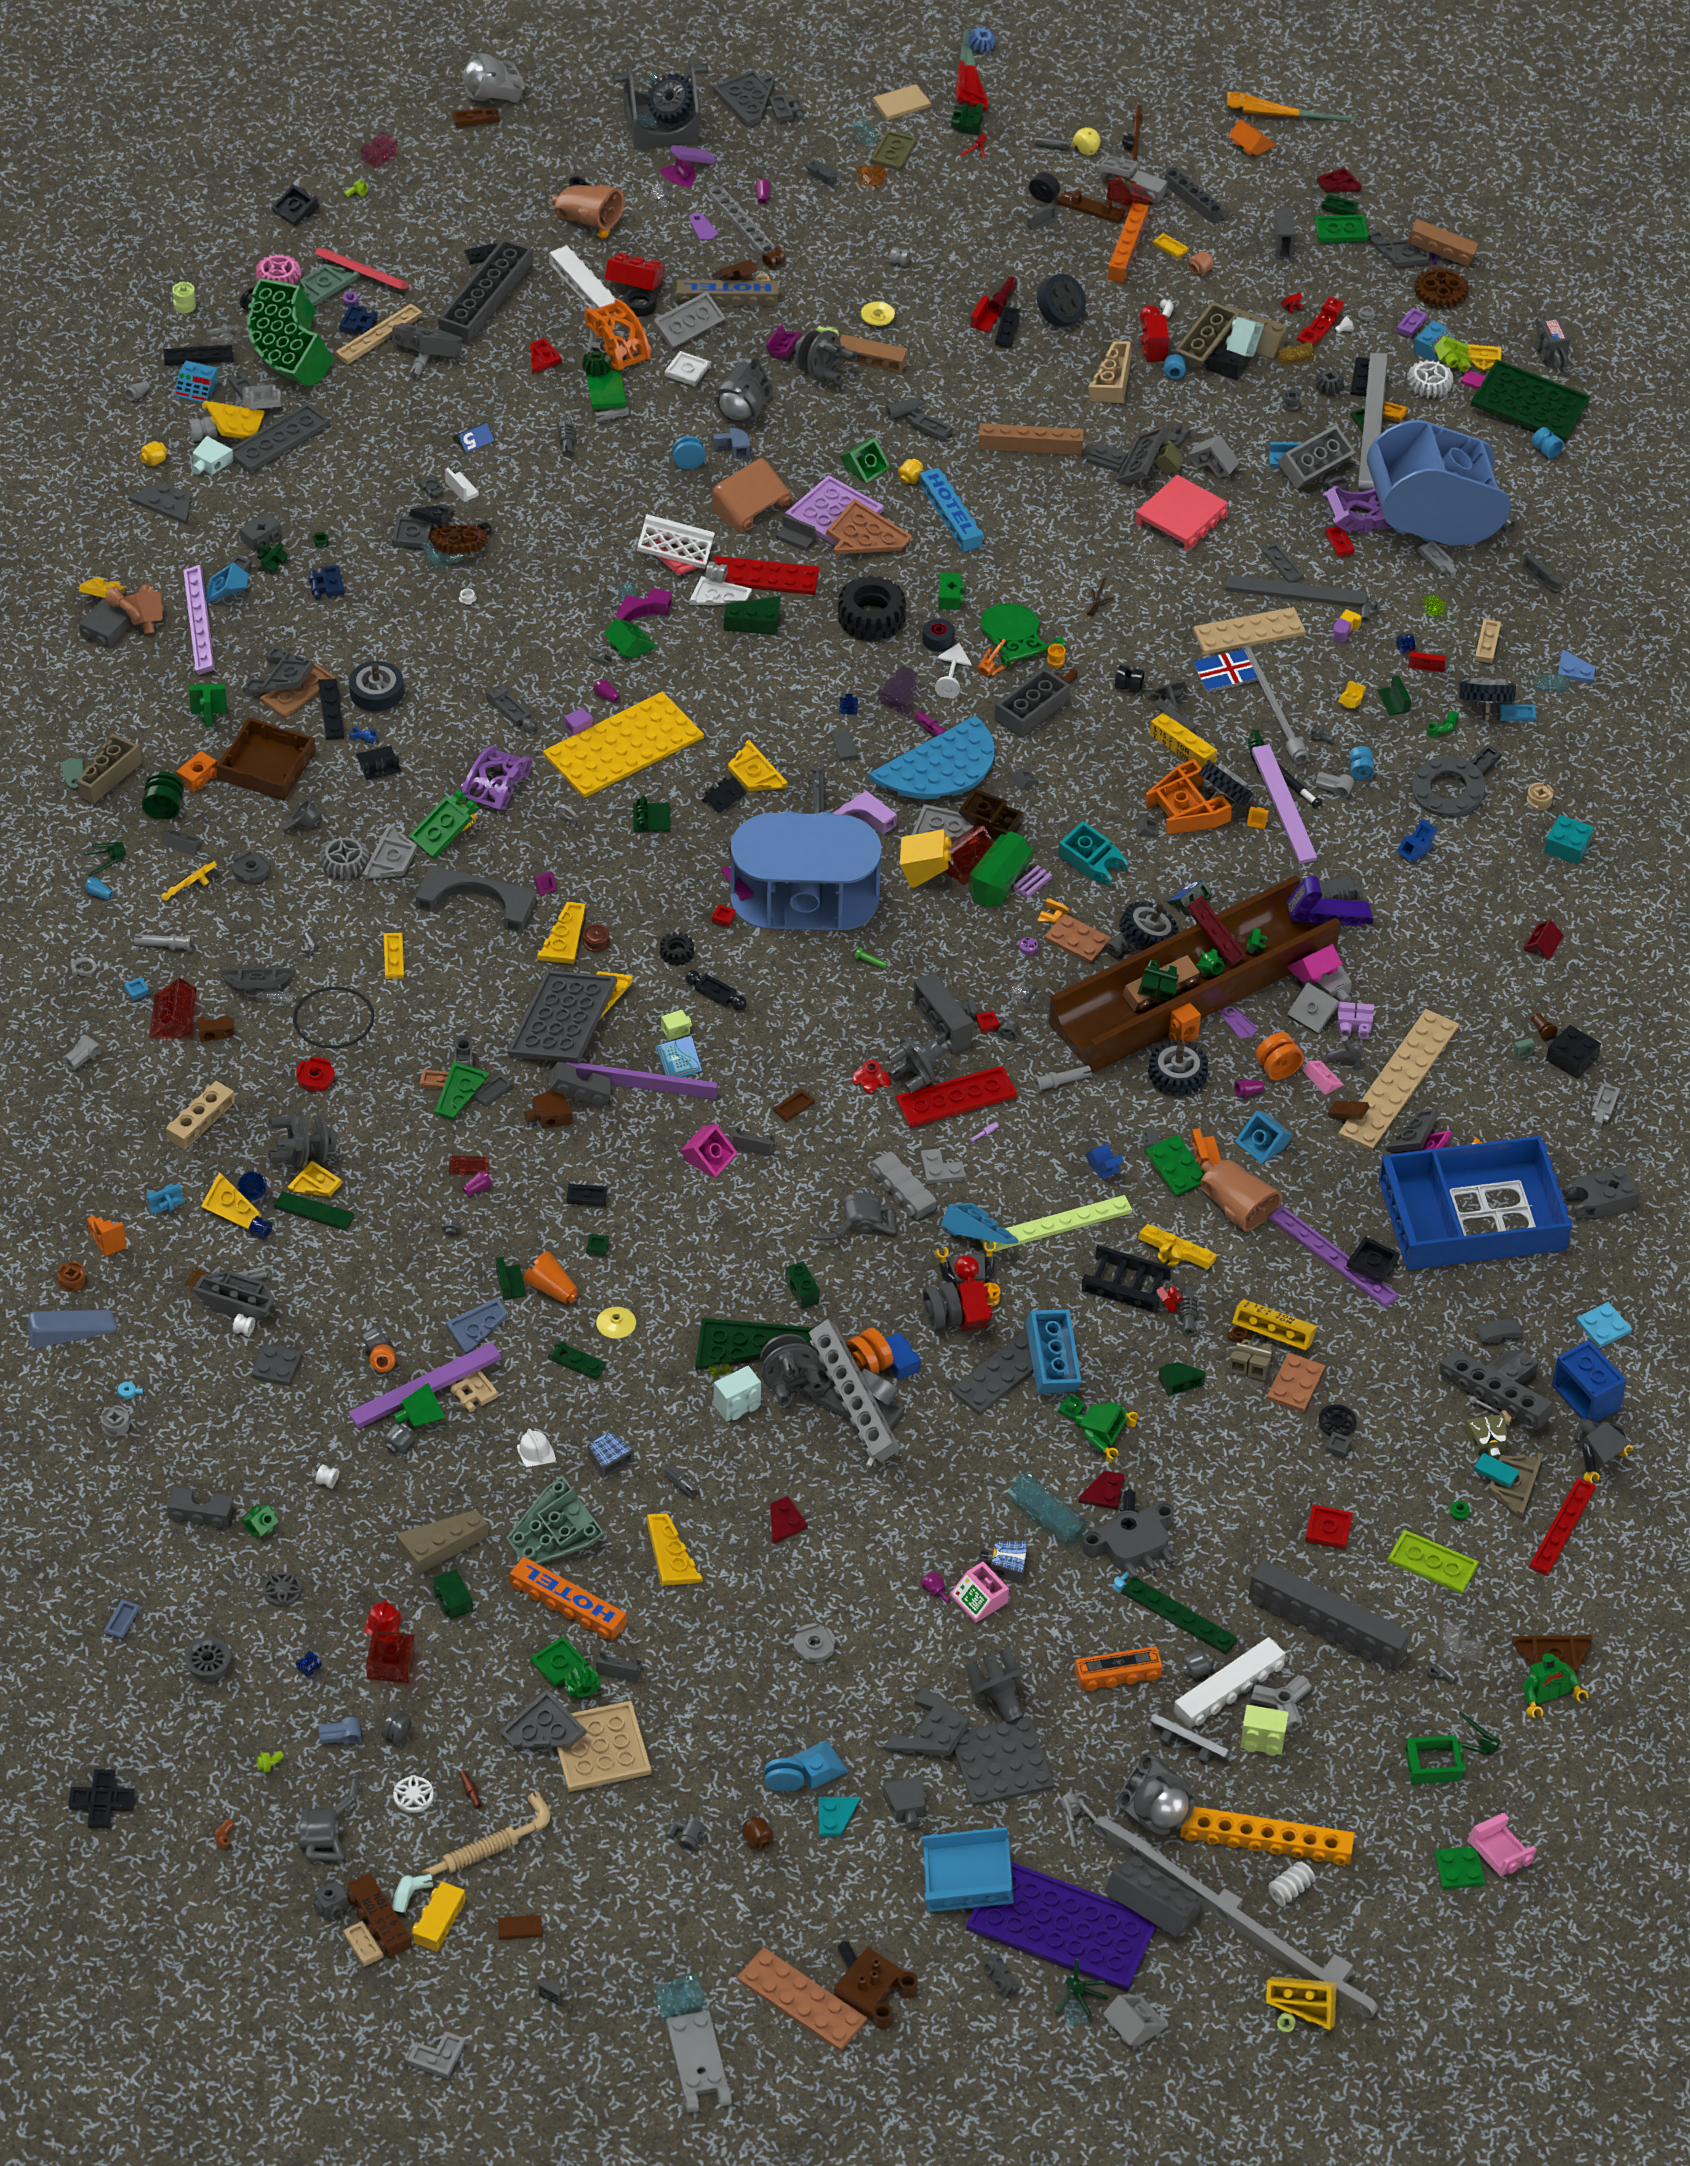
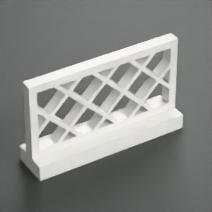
[637,514,714,569]

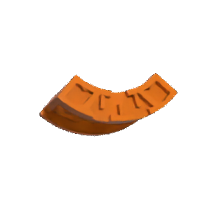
[584,299,651,371]

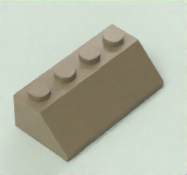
[1175,301,1241,368]
[1220,305,1288,360]

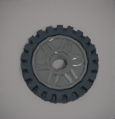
[647,73,694,124]

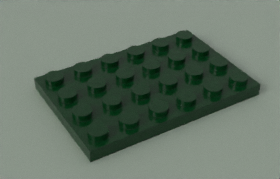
[1470,359,1591,443]

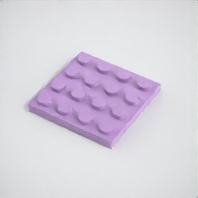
[785,475,884,546]

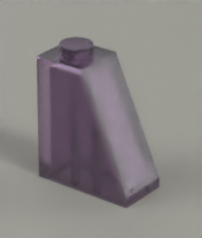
[878,665,917,717]

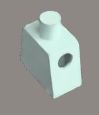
[192,436,233,475]

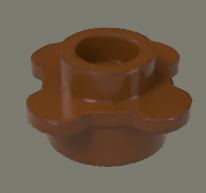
[1227,1325,1251,1345]

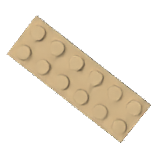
[1193,607,1306,655]

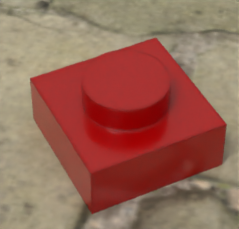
[712,904,736,927]
[976,1011,1000,1033]

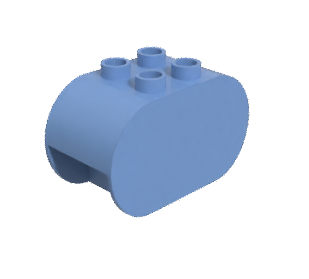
[1367,420,1511,546]
[731,811,881,930]

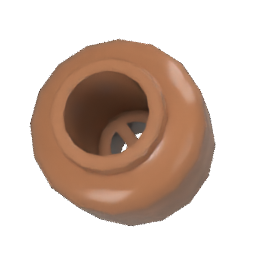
[1188,251,1213,275]

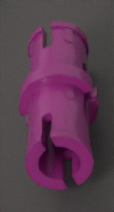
[915,711,947,736]

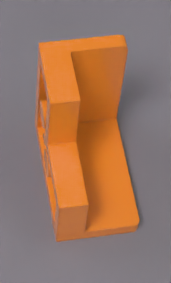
[87,1216,127,1257]

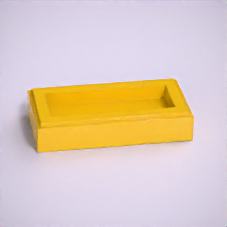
[1153,233,1189,259]

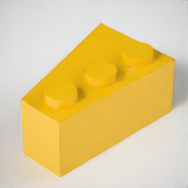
[1266,1977,1337,2030]

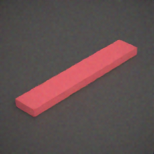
[315,248,409,289]

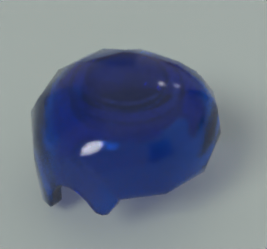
[237,1171,267,1201]

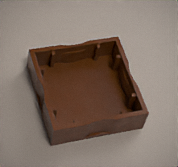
[216,717,316,801]

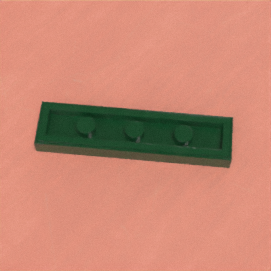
[274,1191,354,1231]

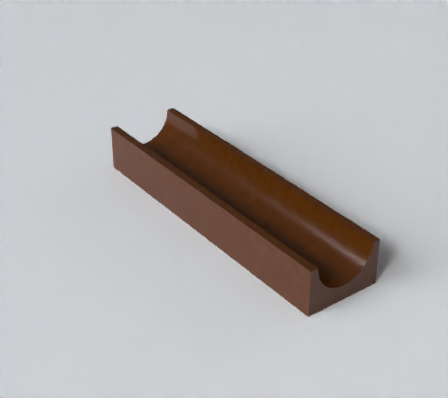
[1049,875,1341,1073]

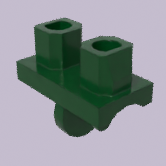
[257,542,289,574]

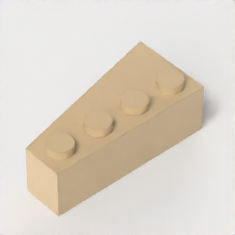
[1088,341,1132,403]

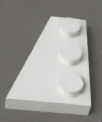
[690,576,752,605]

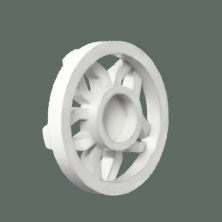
[393,1775,434,1813]

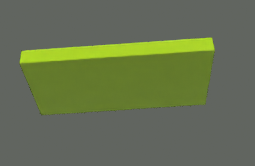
[1387,1530,1479,1594]

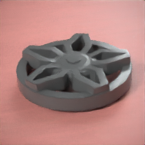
[263,1572,302,1607]

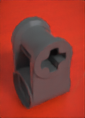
[453,1036,473,1067]

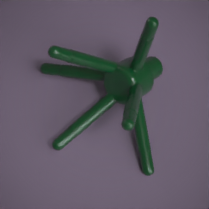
[1055,1958,1109,2017]

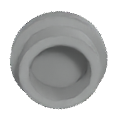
[1358,306,1375,321]

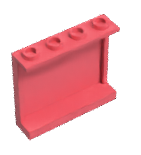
[1135,475,1228,551]

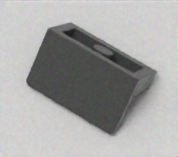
[776,515,816,551]

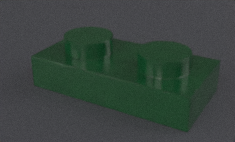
[1322,194,1359,215]

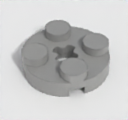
[793,1623,835,1663]

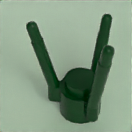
[83,841,126,876]
[1458,1712,1501,1756]

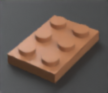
[1044,913,1112,964]
[1266,1352,1325,1413]

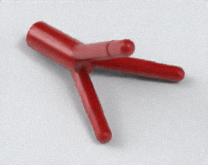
[960,134,987,159]

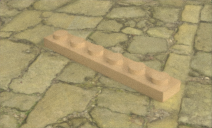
[336,304,423,365]

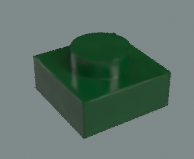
[586,1234,609,1256]

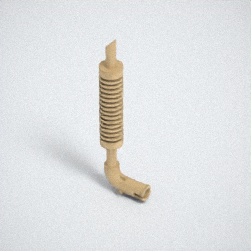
[421,1791,551,1876]

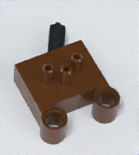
[834,1941,918,2029]

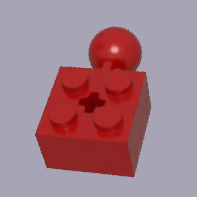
[1140,305,1169,362]
[954,1255,992,1331]

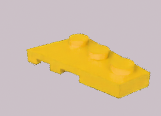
[201,1172,262,1232]

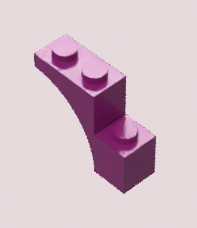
[613,588,672,622]

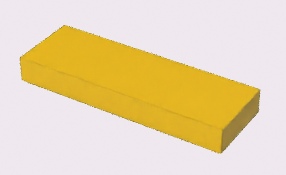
[384,933,404,979]

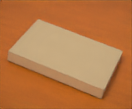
[873,84,931,120]

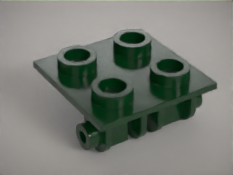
[633,796,670,831]

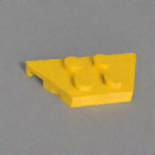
[202,401,264,439]
[728,740,788,792]

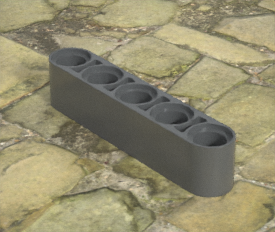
[1164,167,1223,223]

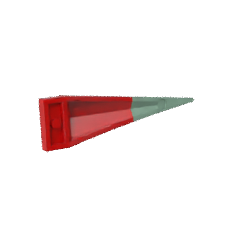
[955,29,988,113]

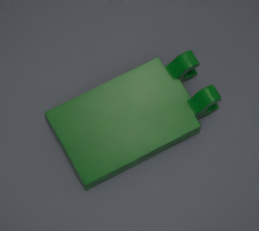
[409,789,479,858]

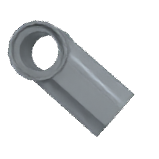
[1315,772,1354,798]
[63,1035,103,1070]

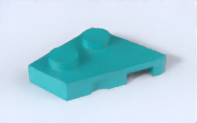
[818,1797,860,1837]

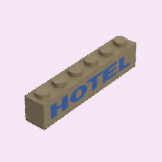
[677,279,778,307]

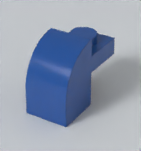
[1397,819,1438,861]
[1085,1143,1124,1179]

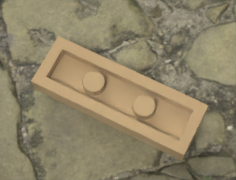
[1475,619,1501,664]

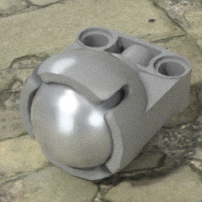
[463,53,525,103]

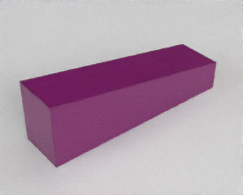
[721,866,754,901]

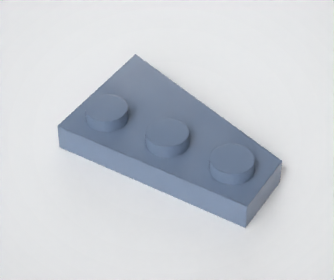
[446,1297,508,1355]

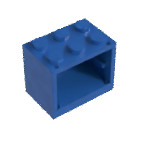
[1552,1340,1627,1422]

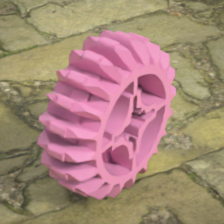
[255,254,301,285]

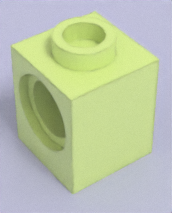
[661,1010,692,1041]

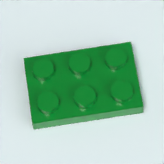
[1314,215,1369,243]
[1144,1134,1205,1197]

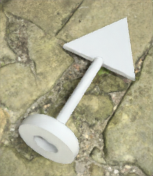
[935,643,972,698]

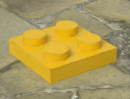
[79,577,126,598]

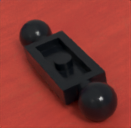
[685,970,746,1010]

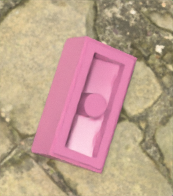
[1302,1061,1343,1095]

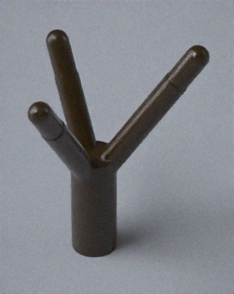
[1087,578,1114,616]

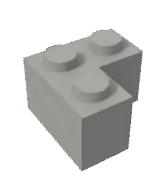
[1187,435,1240,478]

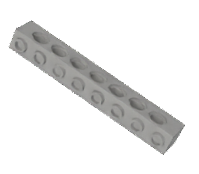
[809,1319,901,1463]

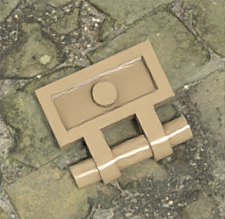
[448,1370,498,1412]

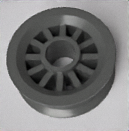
[185,1637,231,1682]

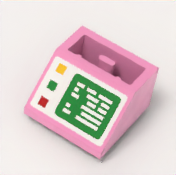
[950,1562,1009,1623]

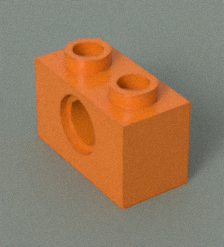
[176,751,217,793]
[1168,1002,1201,1045]

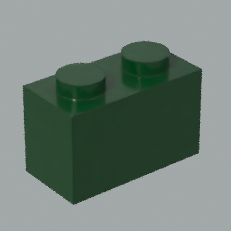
[431,1569,473,1620]

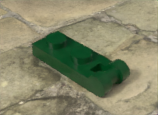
[548,1341,606,1380]

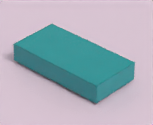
[1473,1453,1519,1488]

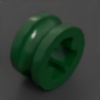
[313,532,329,548]

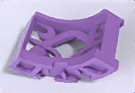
[1323,486,1392,534]
[460,745,534,810]

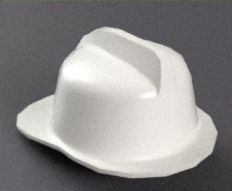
[517,1429,556,1467]

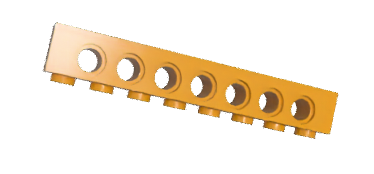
[1180,1806,1355,1865]

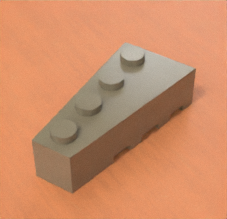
[77,733,143,804]
[396,1510,488,1575]

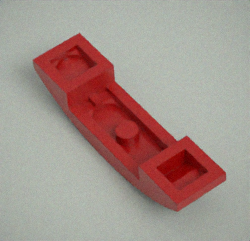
[1297,296,1345,346]

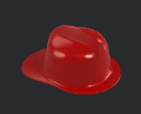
[364,1599,401,1642]

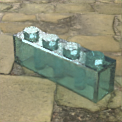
[1007,1473,1088,1542]

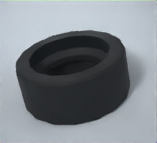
[623,287,655,317]

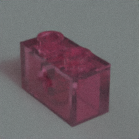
[361,132,398,168]

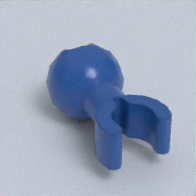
[349,727,377,743]

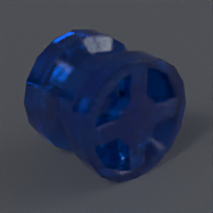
[1396,633,1416,653]
[249,1216,273,1240]
[295,1651,322,1678]

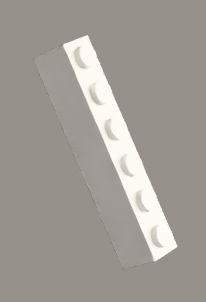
[549,245,615,316]
[1173,1637,1286,1728]

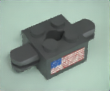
[1535,317,1571,369]

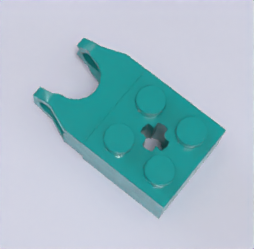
[1058,821,1129,886]

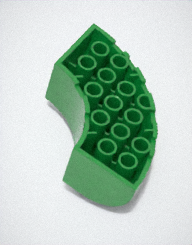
[247,278,334,386]

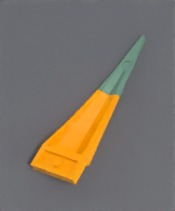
[1227,92,1356,121]

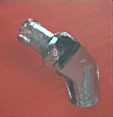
[421,540,463,566]

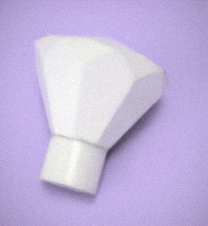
[1335,317,1354,333]

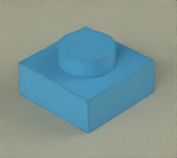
[124,977,150,1001]

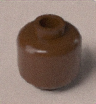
[742,1817,774,1849]

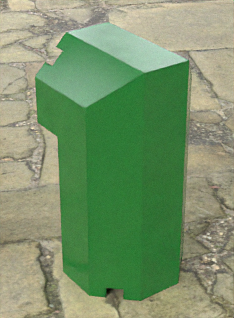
[969,831,1033,907]

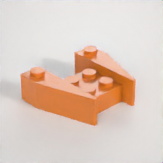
[1146,759,1232,834]

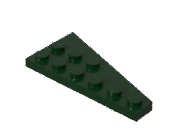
[695,1318,814,1370]

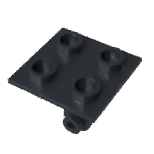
[356,745,401,780]

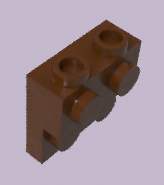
[711,259,757,280]

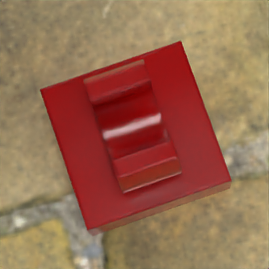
[1280,292,1303,313]
[1156,1286,1183,1314]

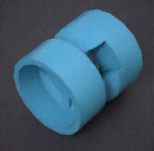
[1531,427,1564,459]
[1349,746,1375,780]

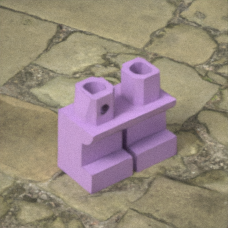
[1337,1002,1374,1039]

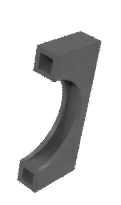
[415,865,537,933]

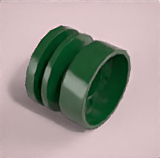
[141,771,184,820]

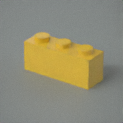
[411,1881,466,1952]

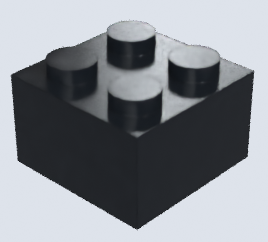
[1546,1025,1601,1079]

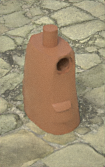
[552,185,624,230]
[1200,1159,1283,1232]

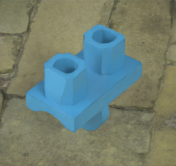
[146,1184,185,1215]

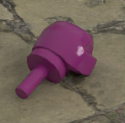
[920,1572,950,1603]

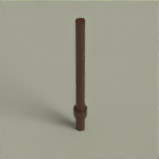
[1130,104,1143,162]

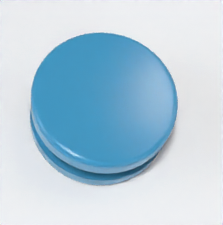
[672,436,705,469]
[765,1758,804,1791]

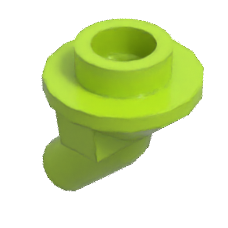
[344,180,368,197]
[256,1751,284,1773]

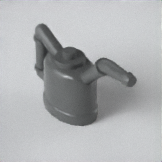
[812,1193,897,1241]
[300,1774,360,1862]

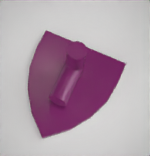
[659,157,696,188]

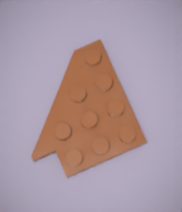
[825,498,912,554]

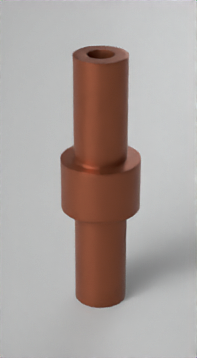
[459,1770,483,1809]

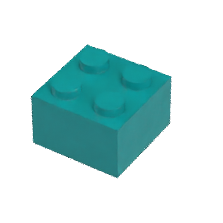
[1544,815,1594,864]

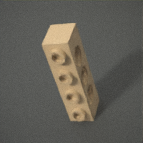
[166,1081,235,1150]

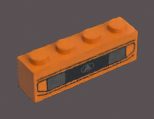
[1074,1646,1163,1691]

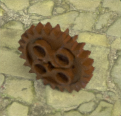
[1414,267,1469,309]
[430,523,487,555]

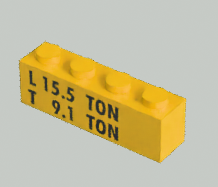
[1150,713,1217,768]
[1232,1299,1317,1350]

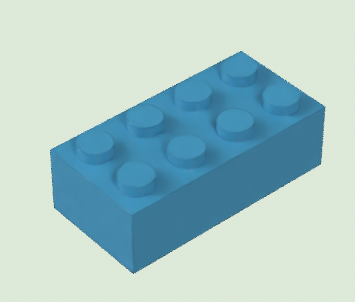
[1025,1309,1082,1394]

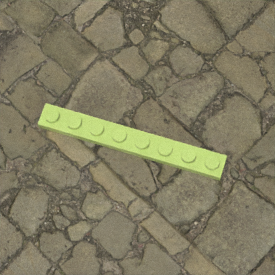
[979,1195,1132,1254]

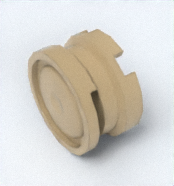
[1527,783,1554,810]

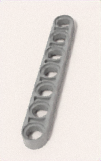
[709,185,775,256]

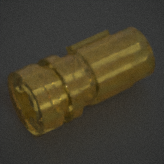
[1277,342,1314,363]

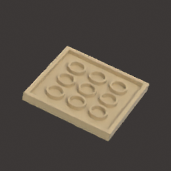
[556,1701,651,1792]

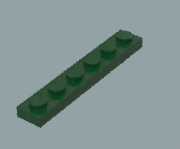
[1122,1578,1237,1655]

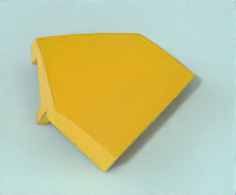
[1467,344,1501,372]

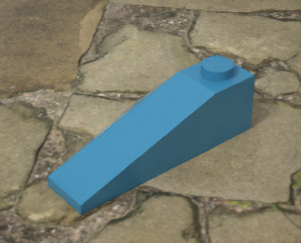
[941,1203,1018,1244]

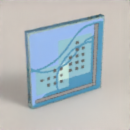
[656,1035,703,1077]

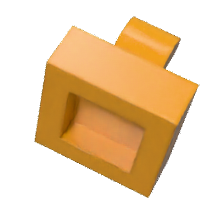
[1247,807,1269,830]

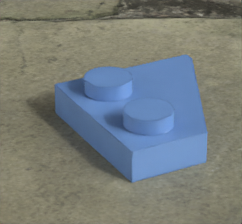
[1557,650,1595,683]

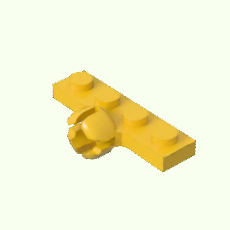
[1138,1224,1217,1269]

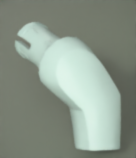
[392,1874,433,1913]

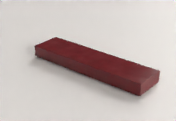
[1186,896,1246,967]

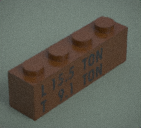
[346,1873,412,1959]

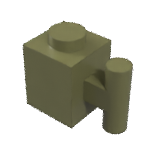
[1154,439,1183,475]

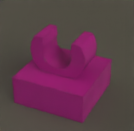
[533,871,557,896]

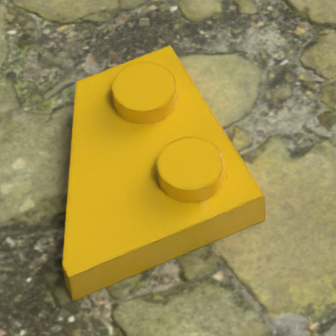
[288,1161,342,1197]

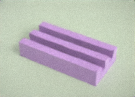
[1013,865,1052,898]

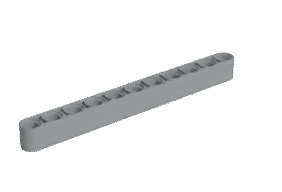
[1358,353,1388,492]

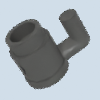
[666,1819,706,1851]

